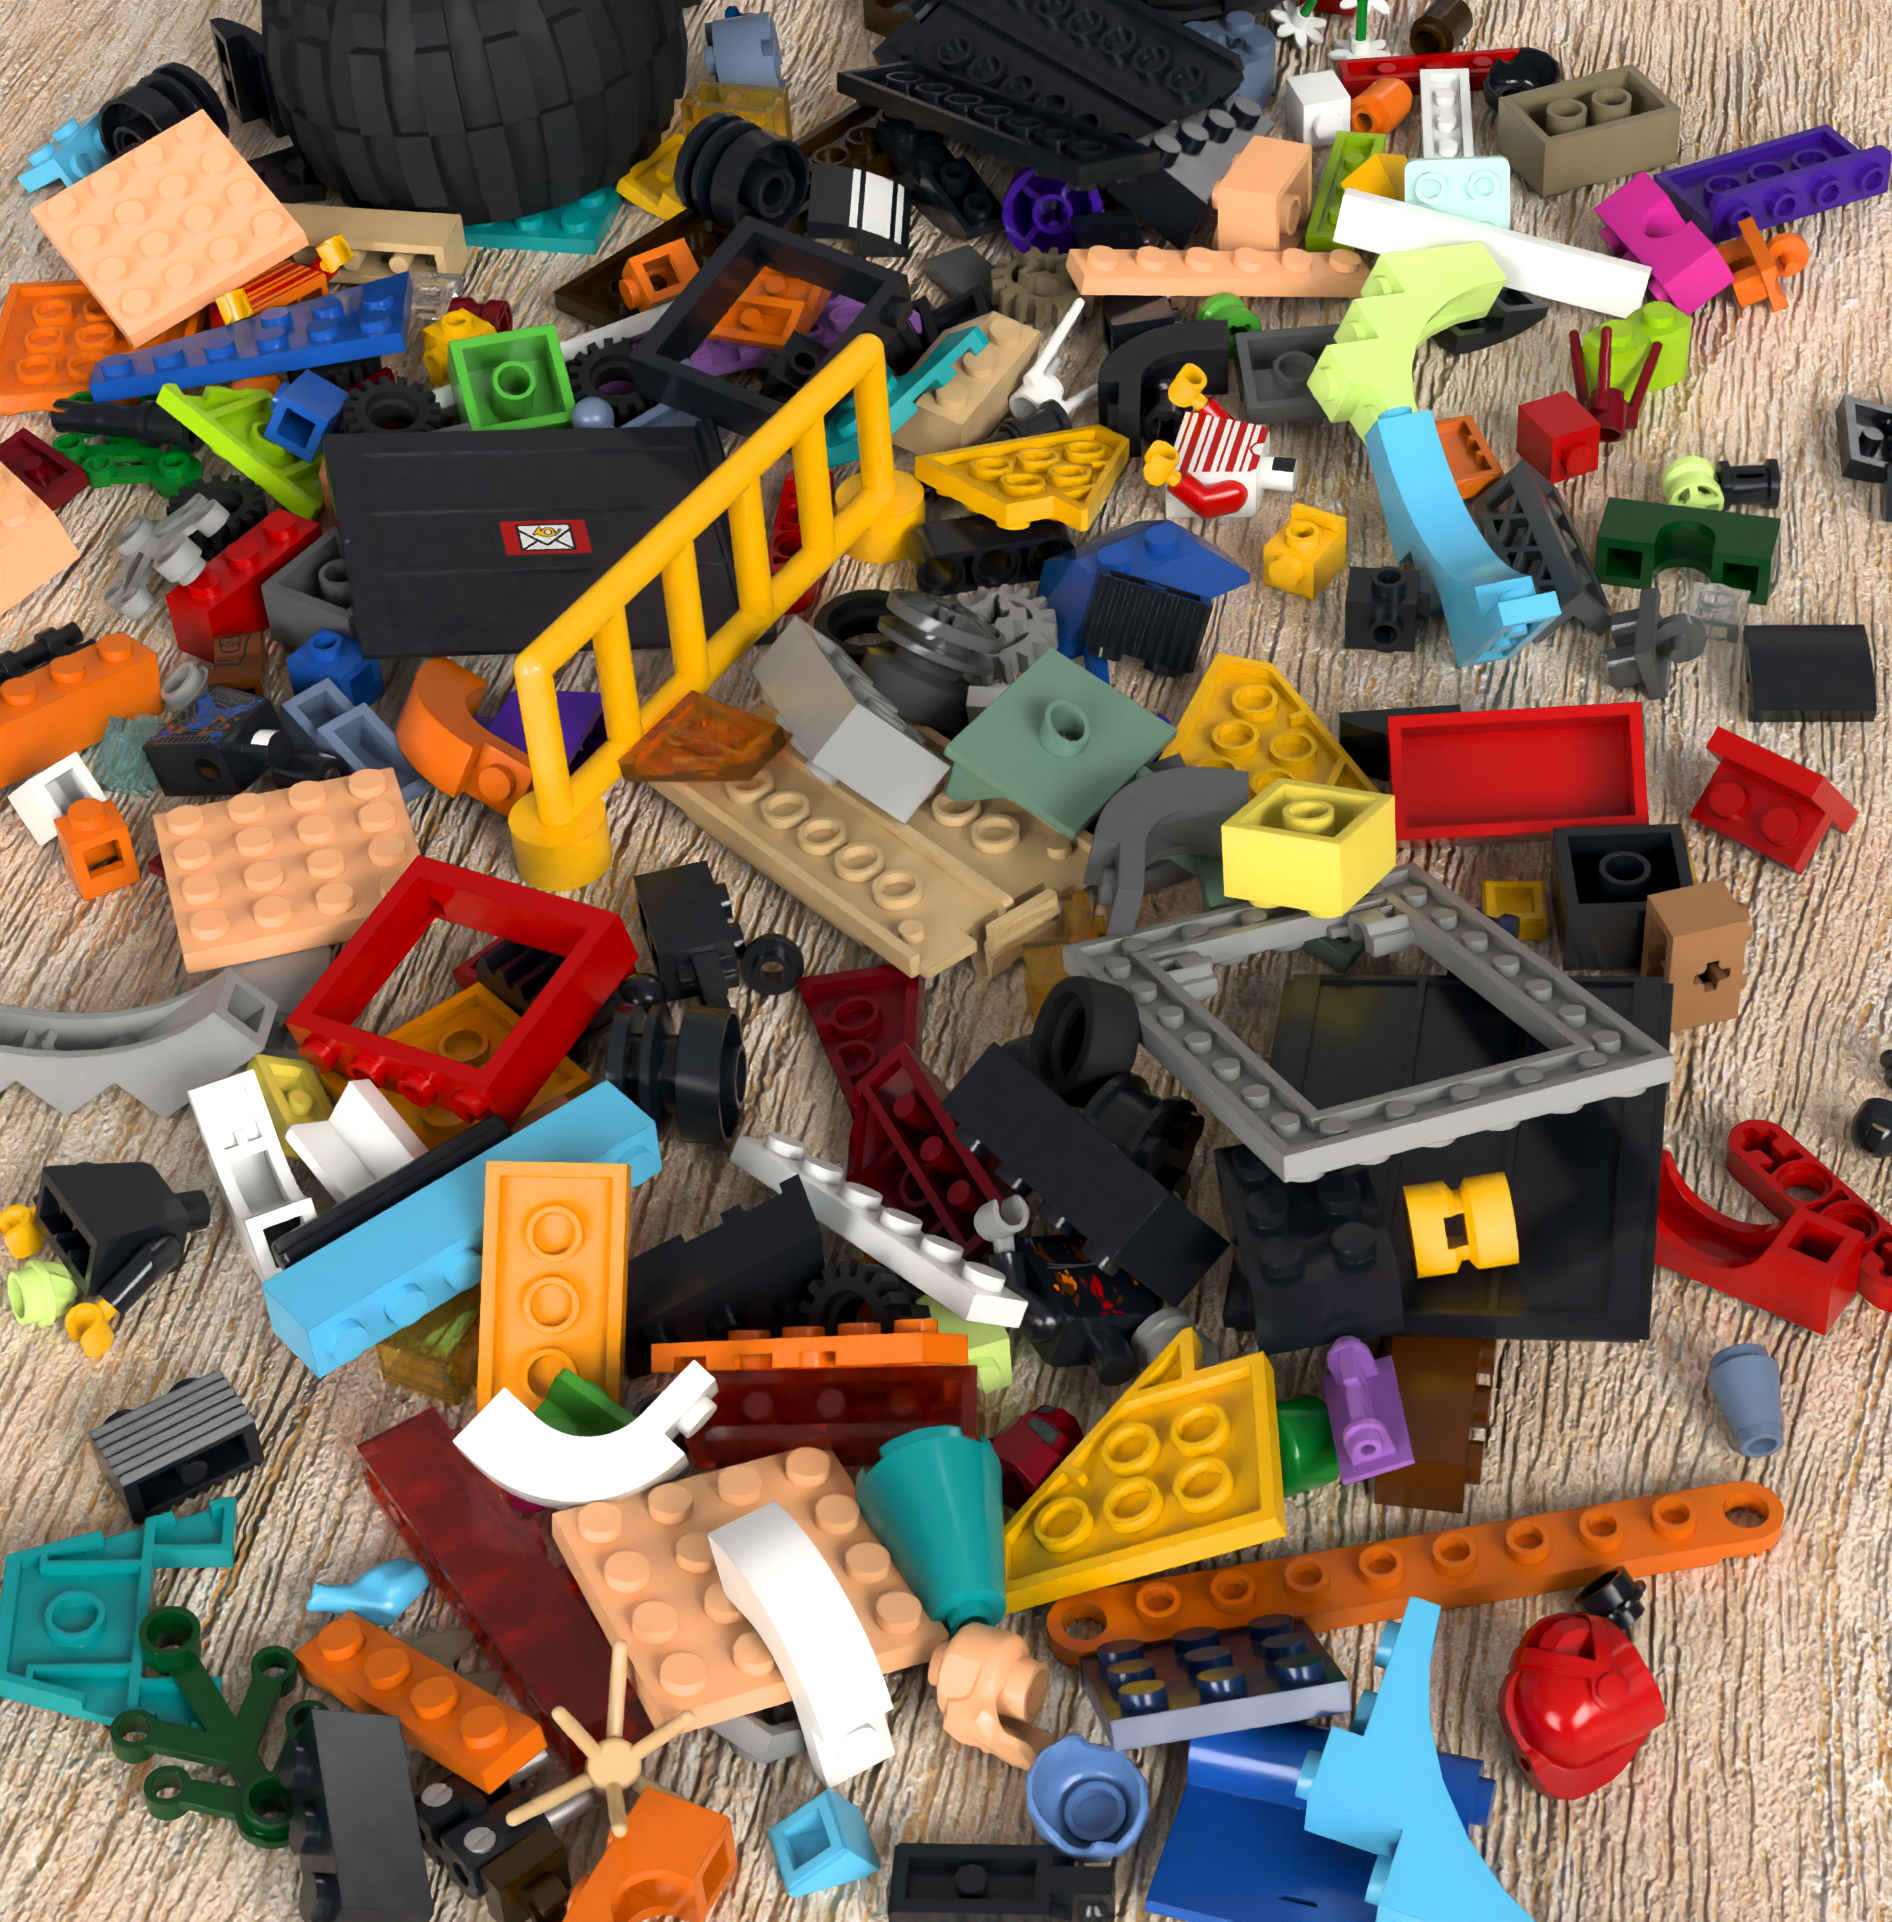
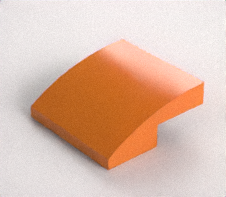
[706,266,832,351]

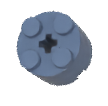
[704,11,787,115]
[1184,11,1276,110]

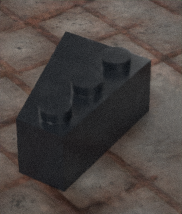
[625,1174,825,1380]

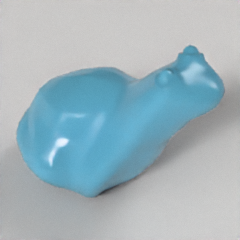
[306,1558,429,1626]

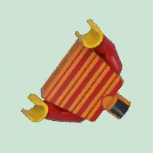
[208,233,355,329]

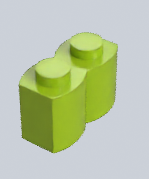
[1582,301,1692,404]

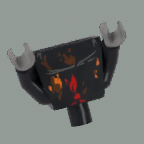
[974,1190,1181,1387]

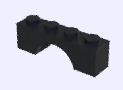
[1070,208,1182,356]

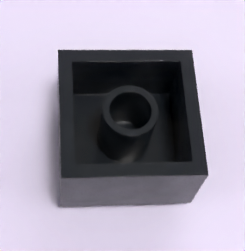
[1550,824,1694,971]

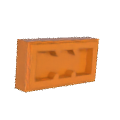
[1434,415,1505,499]

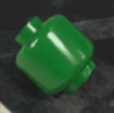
[1276,1394,1340,1498]

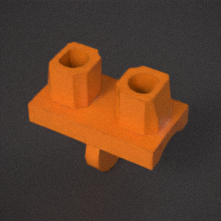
[1716,216,1809,312]

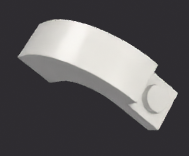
[187,1069,317,1283]
[452,1360,719,1510]
[707,1500,895,1789]

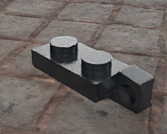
[888,1843,1116,1922]

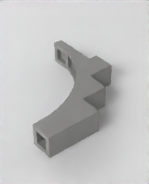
[0,967,278,1119]

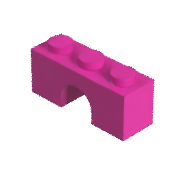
[1594,170,1736,316]

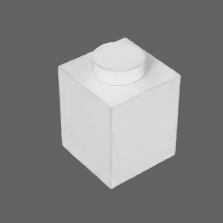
[1286,69,1351,148]
[7,752,108,847]

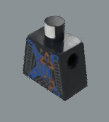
[142,685,293,797]

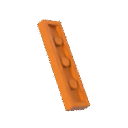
[293,1610,548,1795]

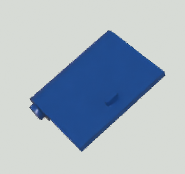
[1145,1720,1497,1922]

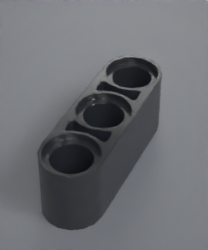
[906,514,1075,596]

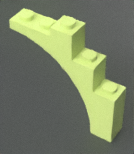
[1306,242,1507,447]

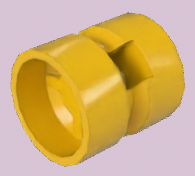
[1402,1171,1519,1279]

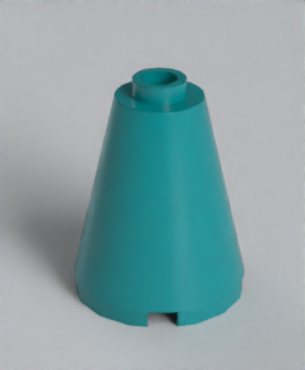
[855,1425,1006,1638]

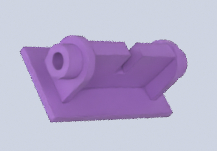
[1321,1336,1415,1486]

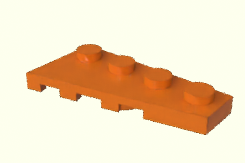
[651,1319,968,1376]

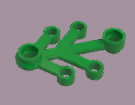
[52,392,203,499]

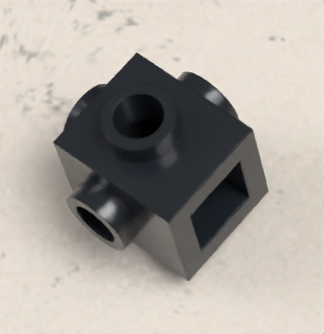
[755,330,830,404]
[1345,566,1431,653]

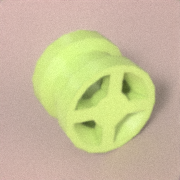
[1661,456,1724,511]

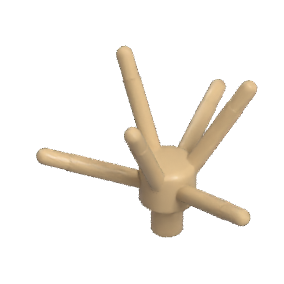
[505,1639,696,1838]

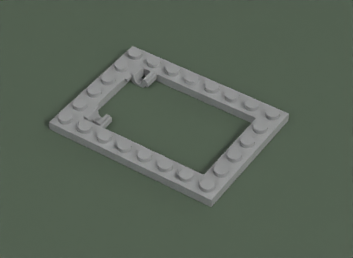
[1062,862,1674,1183]

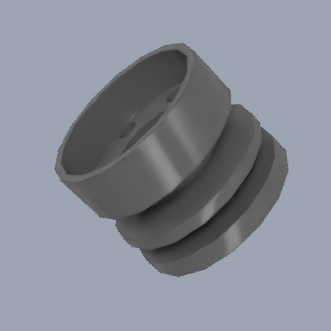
[859,588,1006,733]

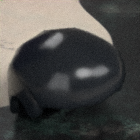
[1483,47,1561,114]

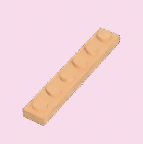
[1065,245,1370,298]

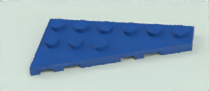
[89,271,413,403]

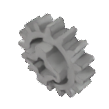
[956,584,1059,687]

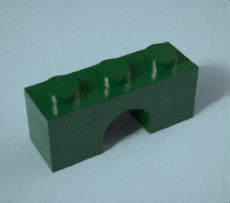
[1594,497,1781,606]

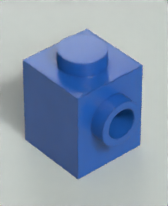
[263,369,349,463]
[286,627,386,707]

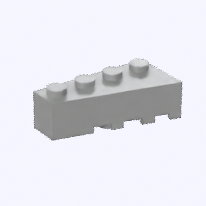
[752,615,951,824]

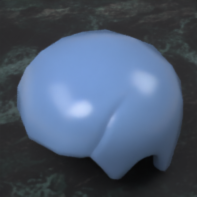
[1026,1734,1149,1863]

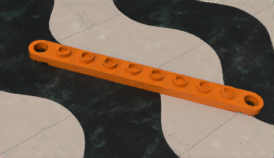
[1046,1481,1784,1670]

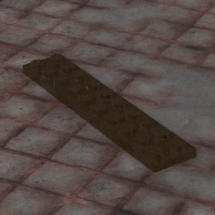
[554,103,945,328]

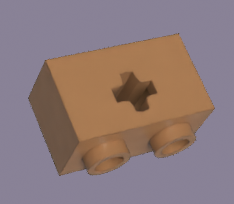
[1640,879,1753,1033]

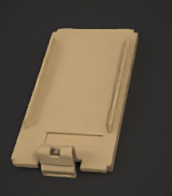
[644,703,1094,982]

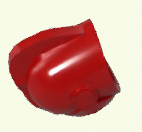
[1497,1612,1666,1800]

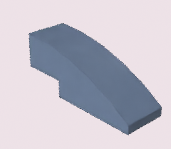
[280,678,435,805]

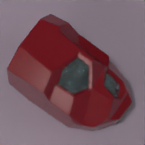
[987,1405,1084,1512]

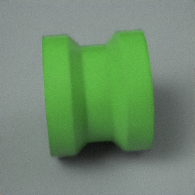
[1196,292,1262,359]

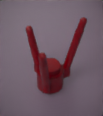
[1569,326,1663,443]

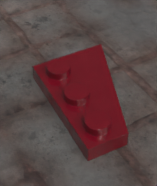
[796,964,926,1120]

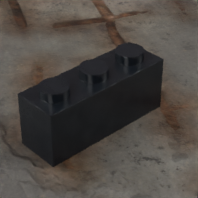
[279,1709,434,1922]

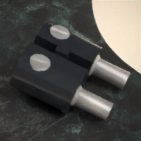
[414,1749,594,1900]

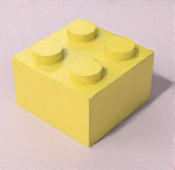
[1221,777,1396,919]

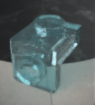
[91,713,168,799]

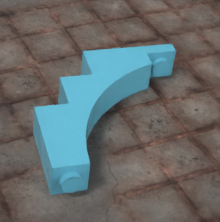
[1364,406,1561,669]

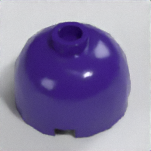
[1002,166,1103,255]

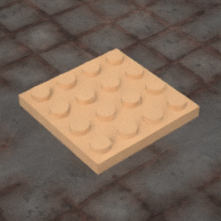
[30,109,309,349]
[152,767,439,974]
[552,1441,949,1734]

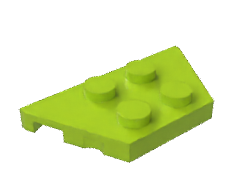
[156,383,324,522]

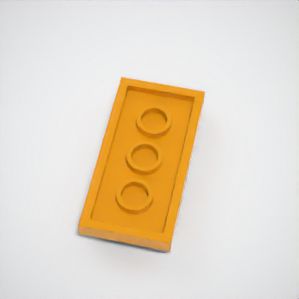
[476,1161,631,1416]

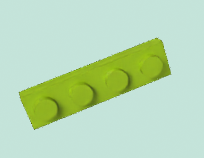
[1305,131,1386,253]

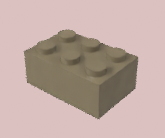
[1496,64,1681,197]

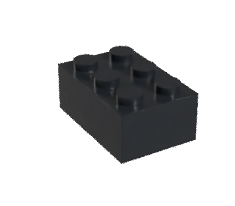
[1213,1143,1405,1356]

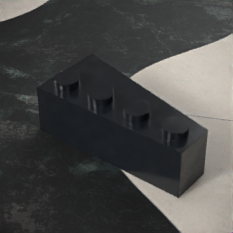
[940,1041,1230,1307]

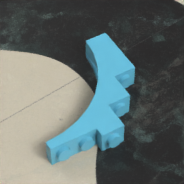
[1295,1596,1536,1922]

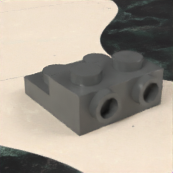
[1234,324,1340,424]

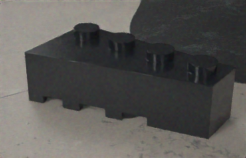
[1106,94,1276,250]

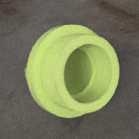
[7,1259,78,1328]

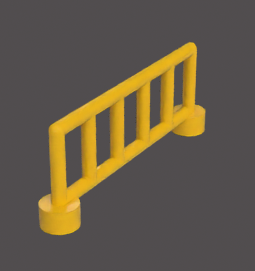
[508,333,926,891]

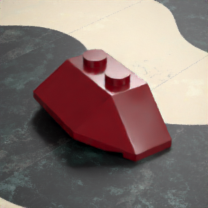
[846,1041,1029,1262]

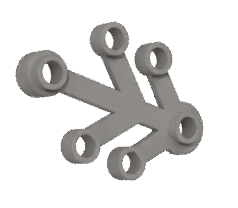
[104,493,230,621]

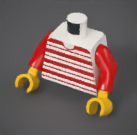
[1143,363,1299,519]

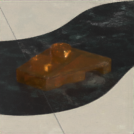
[618,690,787,782]

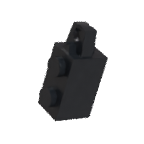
[633,860,746,1007]

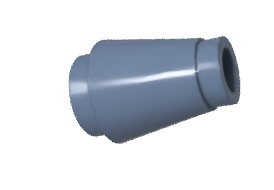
[1707,1343,1784,1458]

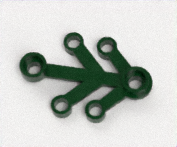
[110,1606,329,1849]

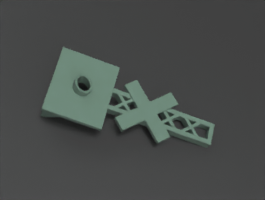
[943,647,1366,975]

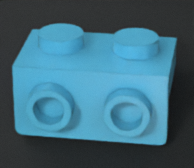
[17,112,111,194]

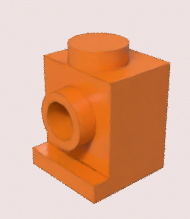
[619,237,700,313]
[53,798,142,902]

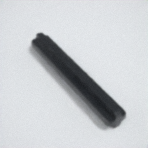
[271,1115,512,1271]

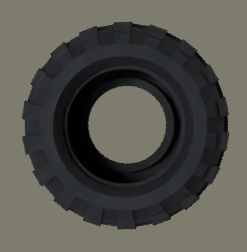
[261,0,688,226]

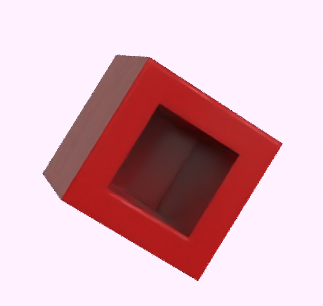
[1516,391,1601,484]

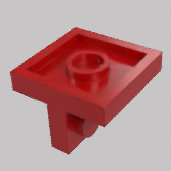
[1690,726,1859,874]

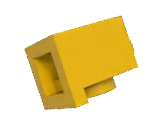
[1263,502,1347,600]

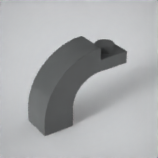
[1083,766,1249,937]

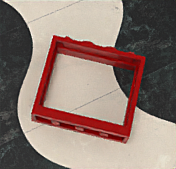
[285,855,639,1129]

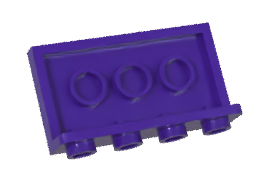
[1654,124,1892,244]

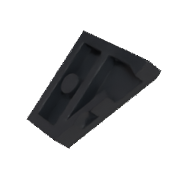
[246,146,327,204]

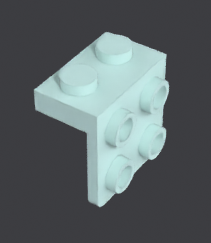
[1404,156,1510,230]

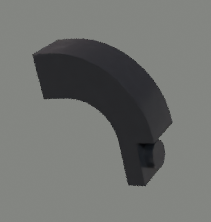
[1098,320,1228,457]

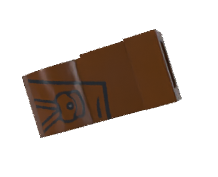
[207,630,271,702]

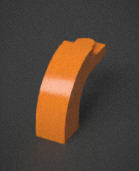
[395,657,534,817]

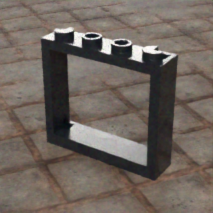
[628,215,914,455]

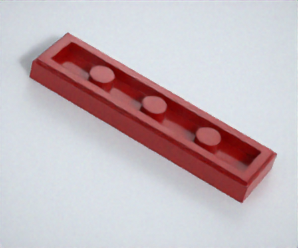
[1336,48,1521,99]

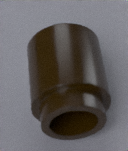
[1409,0,1473,55]

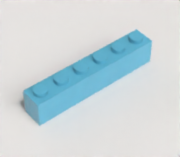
[261,1080,662,1379]

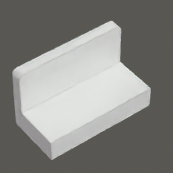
[285,1079,429,1203]

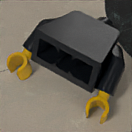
[0,1161,211,1357]

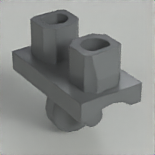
[1606,587,1707,700]

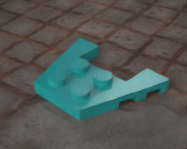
[825,325,990,468]
[0,1497,238,1735]

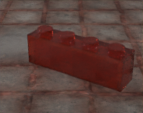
[684,1365,985,1469]

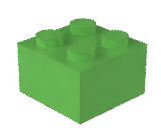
[447,323,576,431]

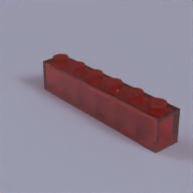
[356,1407,655,1779]

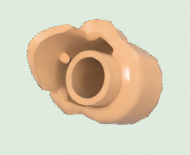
[928,1622,1053,1771]

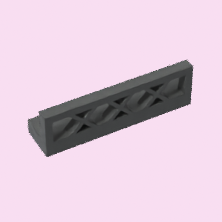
[1473,459,1613,644]

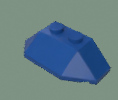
[1035,520,1250,660]

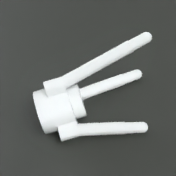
[1009,298,1098,420]

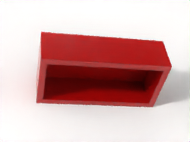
[1386,702,1649,849]

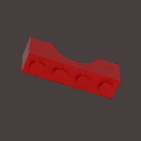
[1655,1149,1865,1336]

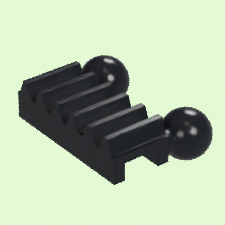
[476,939,668,1064]

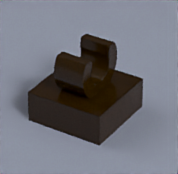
[480,1824,572,1922]

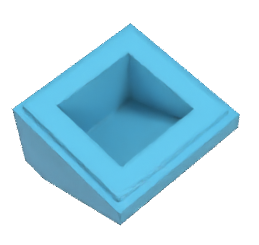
[767,1788,881,1898]

